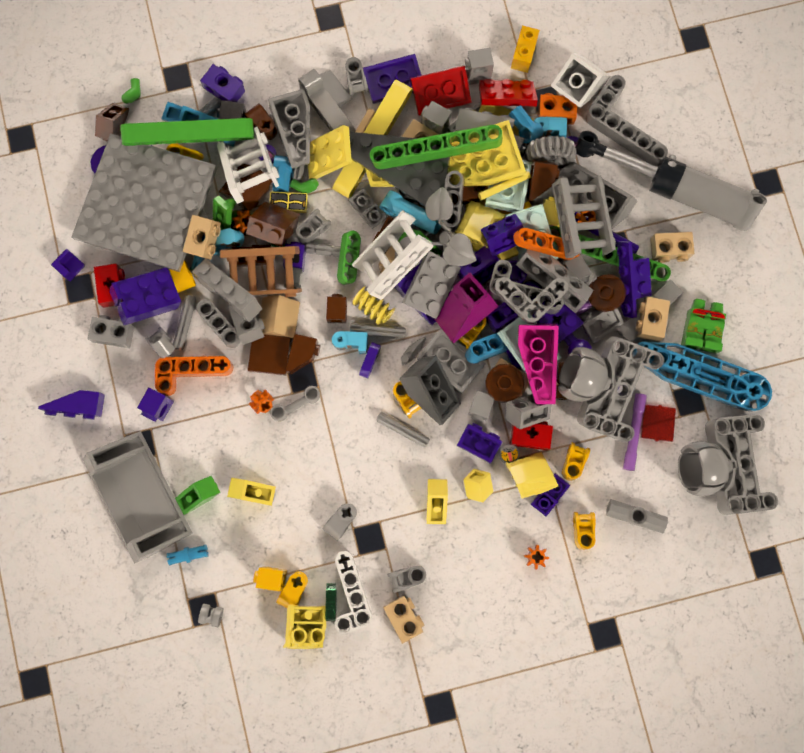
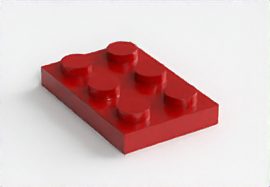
[410,65,472,116]
[479,79,538,107]

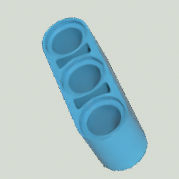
[465,332,509,364]

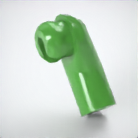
[290,178,319,194]

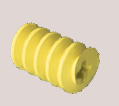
[352,285,395,325]

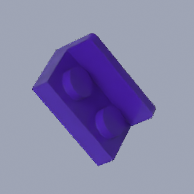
[481,214,527,257]

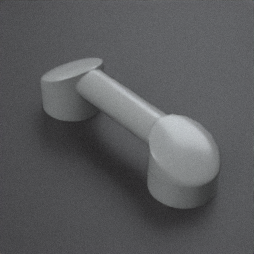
[270,386,320,421]

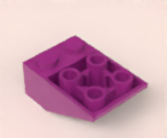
[434,273,499,344]

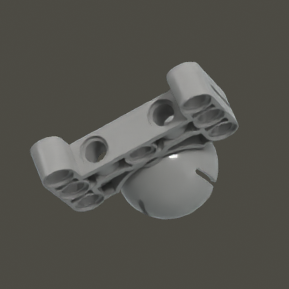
[558,336,664,442]
[678,414,778,515]

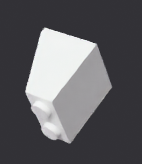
[551,53,611,108]

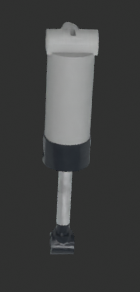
[575,131,767,231]

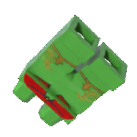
[681,299,726,354]

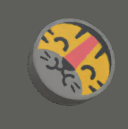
[499,445,519,463]

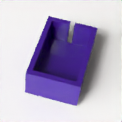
[109,268,182,326]

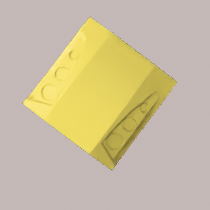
[454,201,506,248]
[505,452,558,499]
[283,605,326,649]

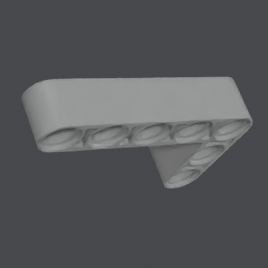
[586,75,668,166]

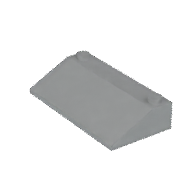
[83,431,192,564]

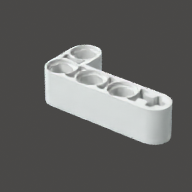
[335,551,372,634]

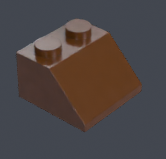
[219,164,273,211]

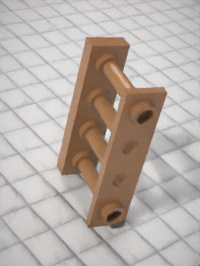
[220,246,302,297]

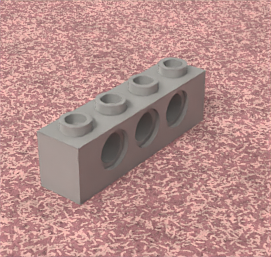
[516,249,594,313]

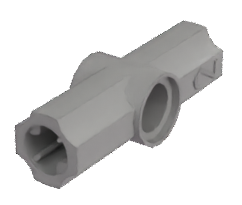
[606,499,668,533]

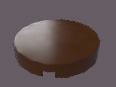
[588,274,626,312]
[485,364,524,403]

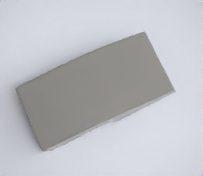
[348,188,387,229]

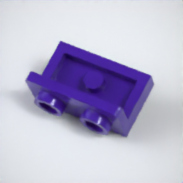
[456,423,502,464]

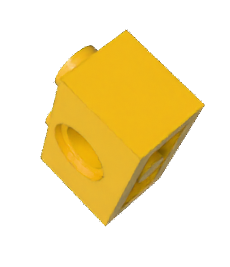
[511,25,540,73]
[253,566,287,591]

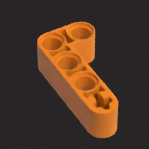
[155,356,234,396]

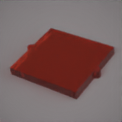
[641,405,676,442]

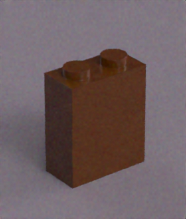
[246,201,300,247]

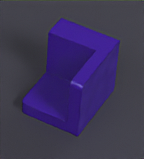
[51,249,85,281]

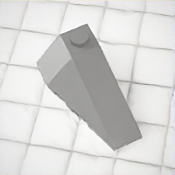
[268,88,310,169]
[567,162,637,229]

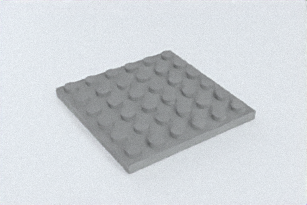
[71,134,217,272]

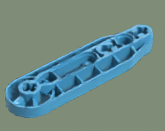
[632,342,772,412]

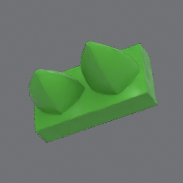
[212,196,238,230]

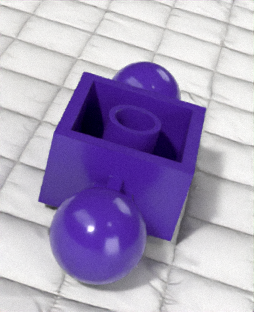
[523,281,592,356]

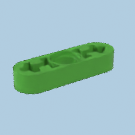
[337,230,361,285]

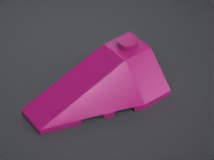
[518,324,559,404]

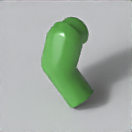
[121,78,141,104]

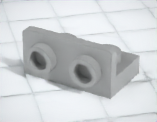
[581,309,625,343]

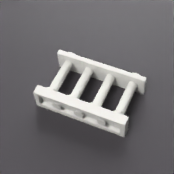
[216,127,280,204]
[352,210,434,300]

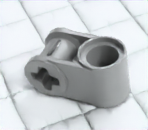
[345,57,368,96]
[297,209,331,245]
[145,326,175,358]
[322,504,357,541]
[387,566,426,593]

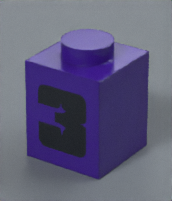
[283,242,306,272]

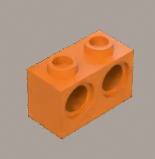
[538,93,577,125]

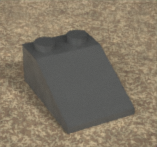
[400,355,461,425]

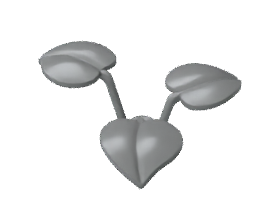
[395,187,476,268]

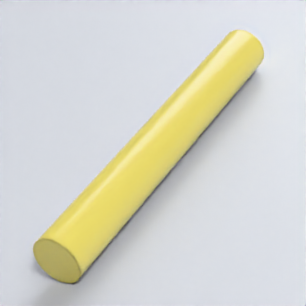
[478,171,531,200]

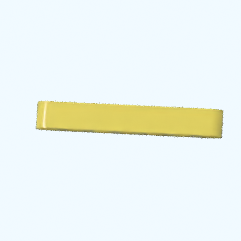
[333,80,413,199]

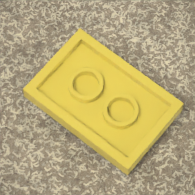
[308,125,352,179]

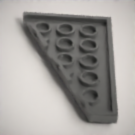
[349,132,452,207]

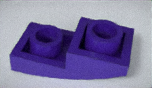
[531,473,571,516]

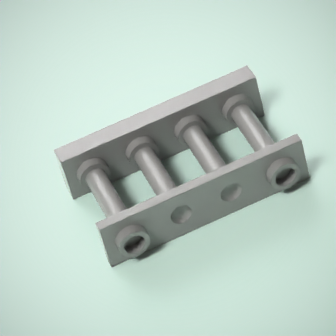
[552,175,616,258]

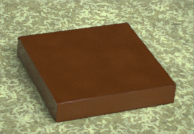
[248,335,291,376]

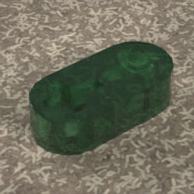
[325,583,337,621]

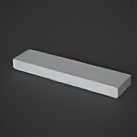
[616,279,683,342]

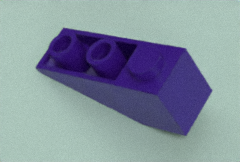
[38,390,105,420]

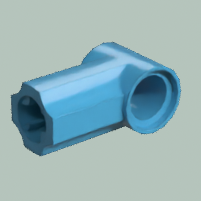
[508,105,544,143]
[273,155,293,192]

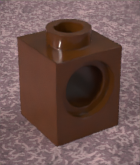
[326,294,347,323]

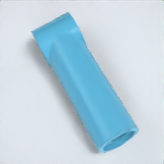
[379,190,443,235]

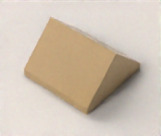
[259,295,300,339]

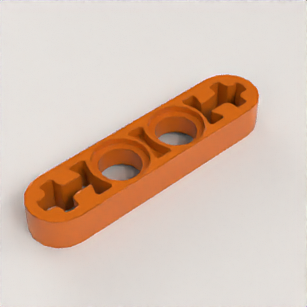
[513,228,580,260]

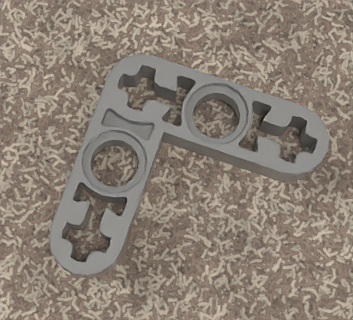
[494,277,569,324]

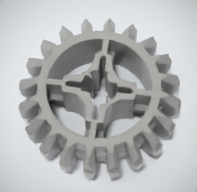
[525,136,576,168]

